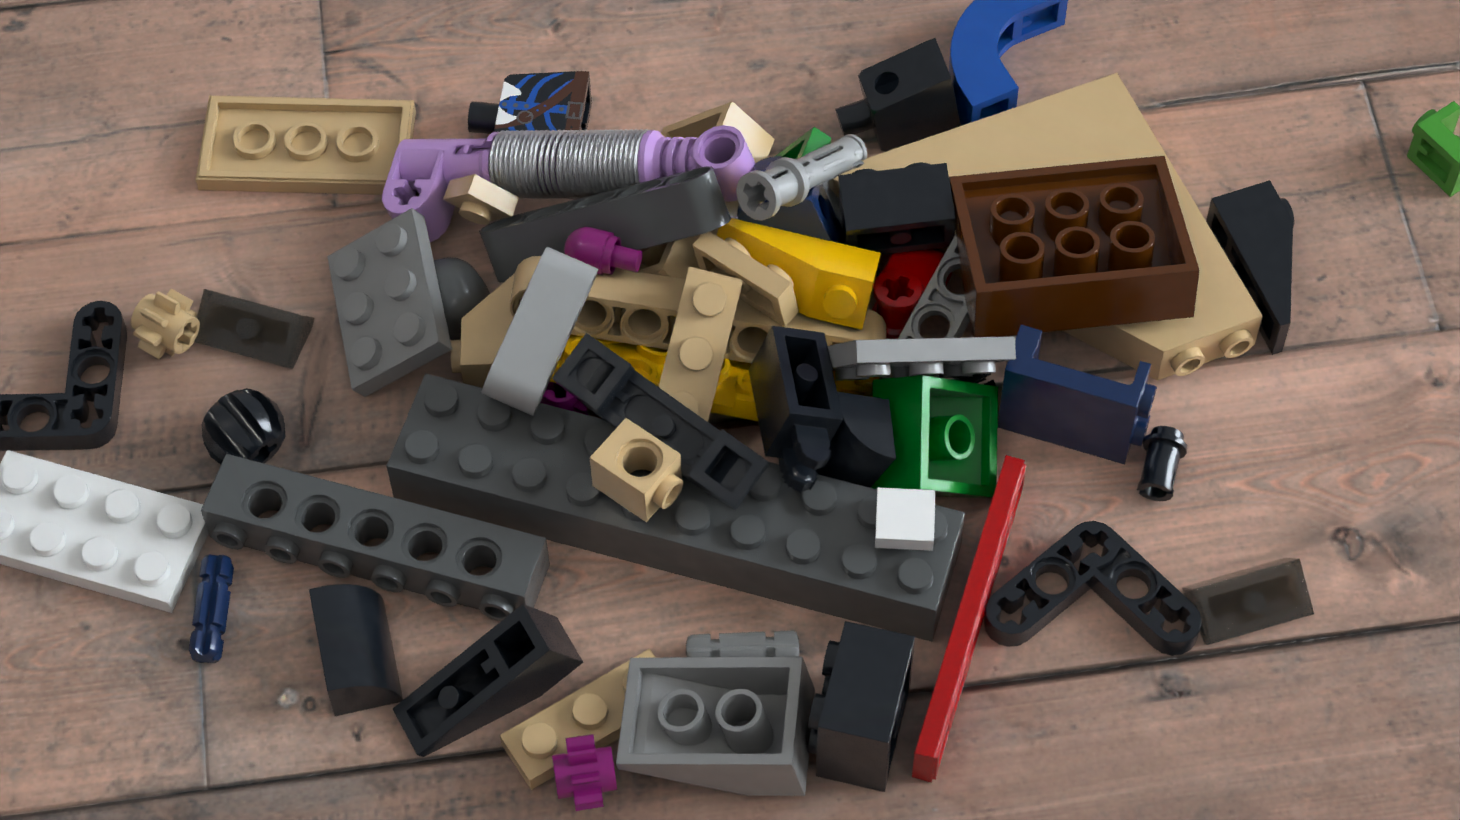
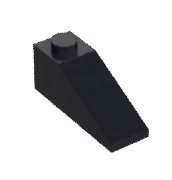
[1206,180,1294,355]
[393,604,583,757]

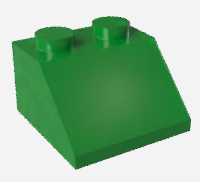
[871,375,998,498]

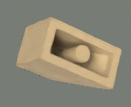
[451,273,515,388]

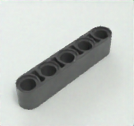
[479,166,731,282]

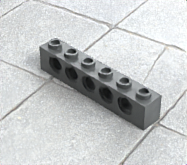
[201,454,550,621]

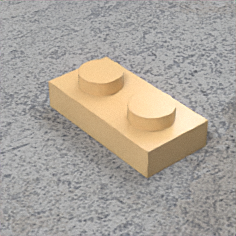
[692,232,799,327]

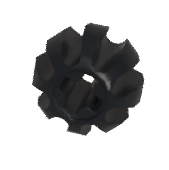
[201,388,286,465]

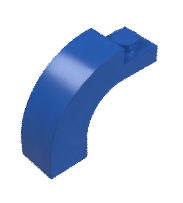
[949,0,1068,125]

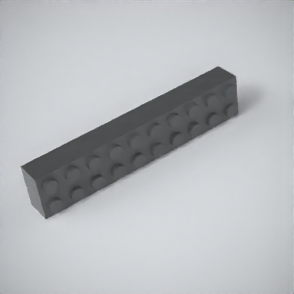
[386,373,965,642]

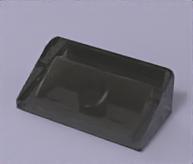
[194,289,315,369]
[1182,558,1314,645]

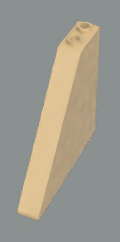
[829,73,1263,381]

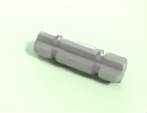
[686,630,800,657]

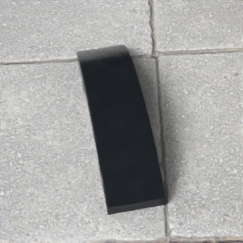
[552,333,770,510]

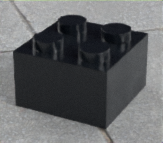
[808,621,915,792]

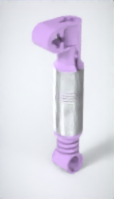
[382,125,756,242]

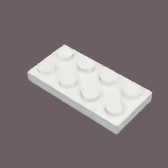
[0,450,209,613]

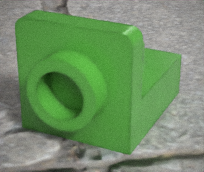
[1407,101,1460,197]

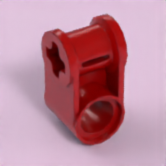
[872,249,953,339]

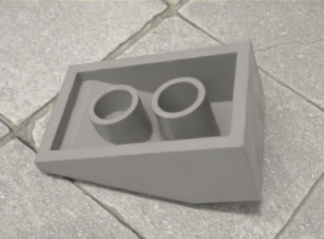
[616,657,815,796]

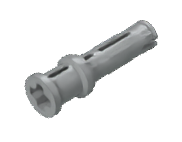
[736,134,867,221]

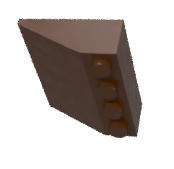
[949,156,1200,337]

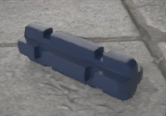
[189,554,234,663]

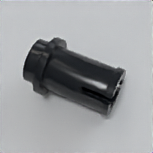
[1137,426,1188,501]

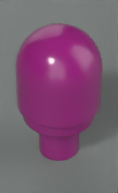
[564,227,642,276]

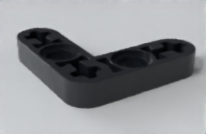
[0,301,127,451]
[984,521,1202,656]

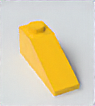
[717,218,881,330]

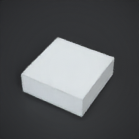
[875,487,935,551]

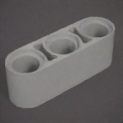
[481,247,599,416]

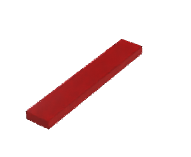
[912,455,1027,783]

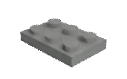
[327,208,452,397]
[827,337,1016,381]

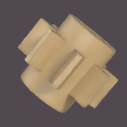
[131,289,200,359]

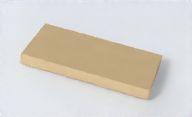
[195,95,416,195]

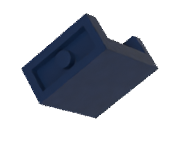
[998,324,1157,465]

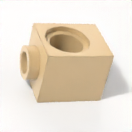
[590,418,683,523]

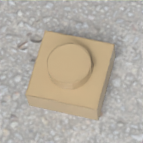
[443,174,519,225]

